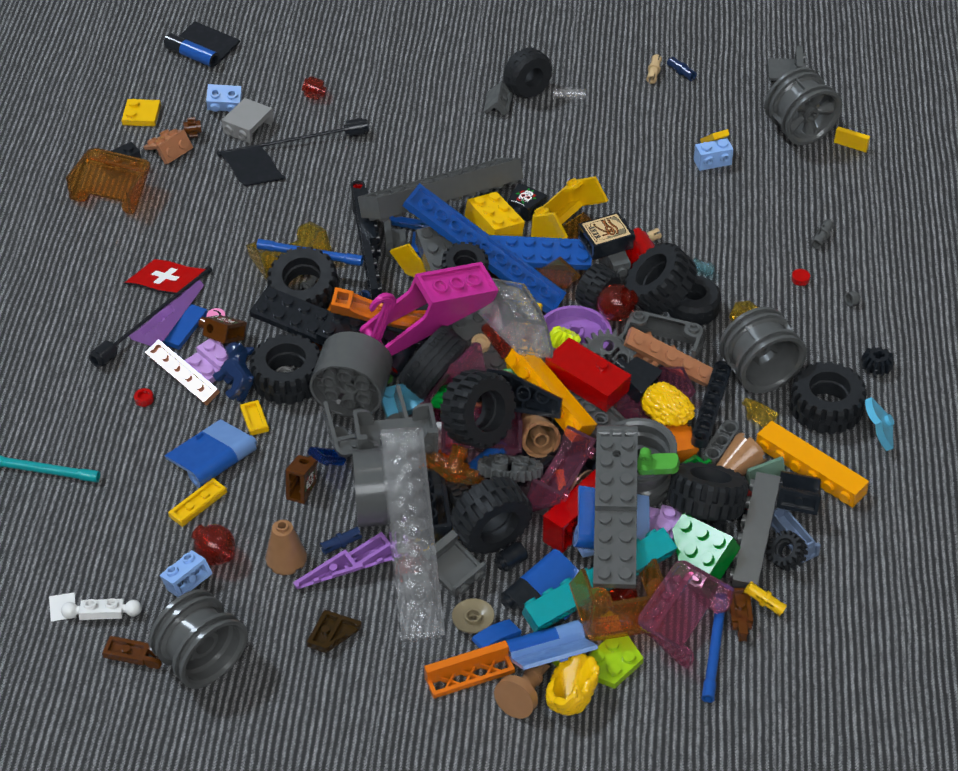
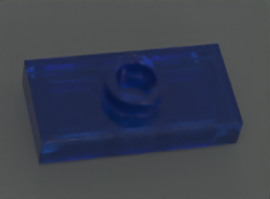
[307,447,346,466]

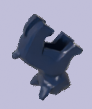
[213,342,255,402]

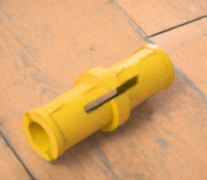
[744,581,787,616]

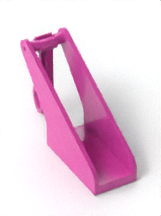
[359,262,499,356]

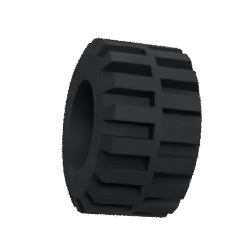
[441,242,489,271]
[575,263,621,313]

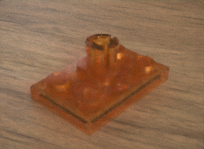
[422,444,484,485]

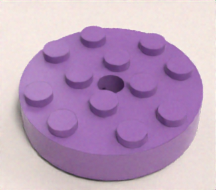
[537,305,612,351]

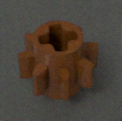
[183,117,202,138]

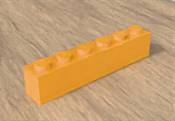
[505,345,598,441]
[756,421,869,508]

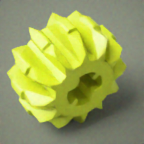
[548,326,581,349]

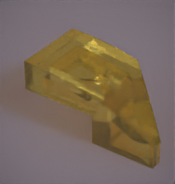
[742,398,779,428]

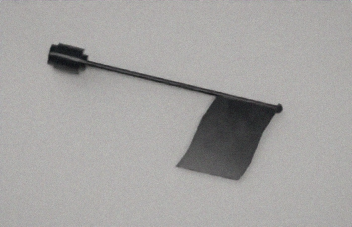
[216,118,369,186]

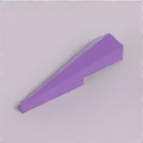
[129,280,204,346]
[293,532,402,589]

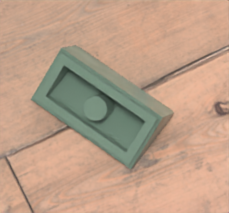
[745,457,785,486]

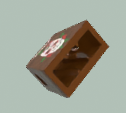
[199,315,247,344]
[285,455,318,504]

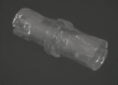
[553,87,586,100]

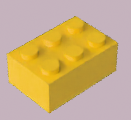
[464,191,525,236]

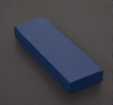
[163,304,207,350]

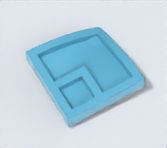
[381,384,425,418]
[865,397,894,451]

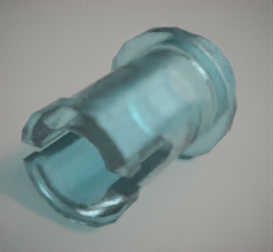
[693,258,715,276]

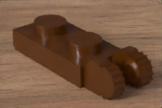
[102,636,162,669]

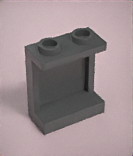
[421,530,486,598]

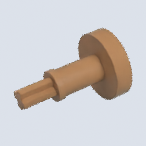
[494,664,550,719]

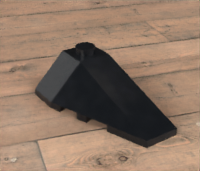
[487,368,563,419]

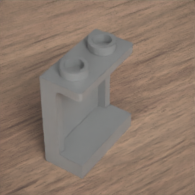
[222,98,274,143]

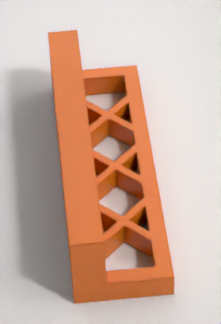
[424,640,515,699]

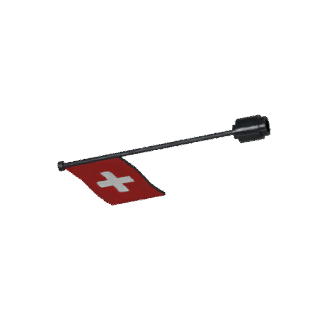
[89,259,212,367]

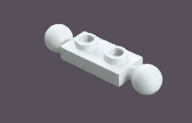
[61,598,142,620]

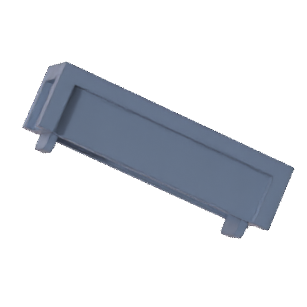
[771,508,821,563]

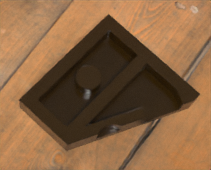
[306,609,362,653]

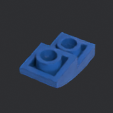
[472,619,521,648]

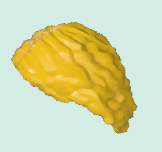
[641,382,695,427]
[545,653,600,716]

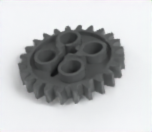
[581,329,637,364]
[477,453,543,483]

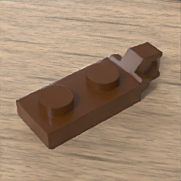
[728,588,753,641]

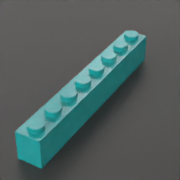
[522,527,678,632]

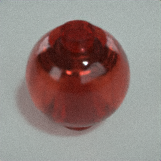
[597,284,638,322]
[191,524,235,566]

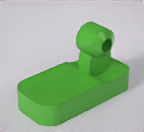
[637,447,680,475]

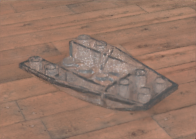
[477,278,553,358]

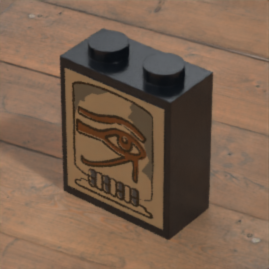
[578,212,635,260]

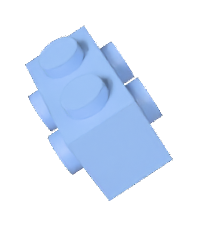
[206,84,242,112]
[694,138,733,171]
[159,550,213,597]

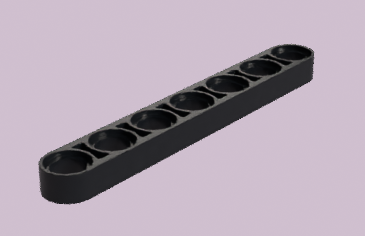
[691,361,731,448]

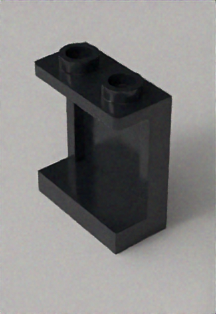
[776,471,821,516]

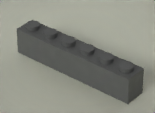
[729,472,781,588]

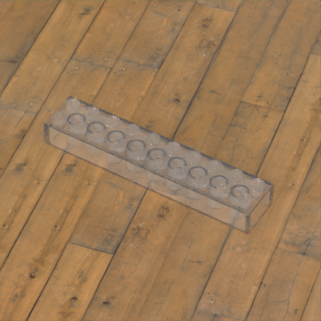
[379,426,445,643]

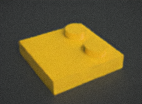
[122,99,161,126]

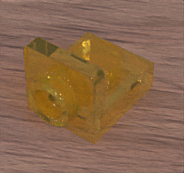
[729,300,758,321]

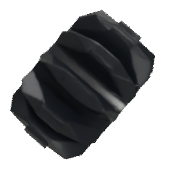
[861,345,894,377]

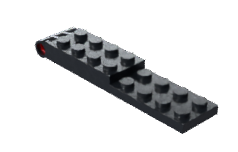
[351,180,383,303]
[249,286,417,377]

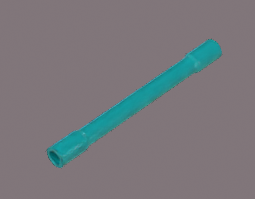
[0,455,100,483]

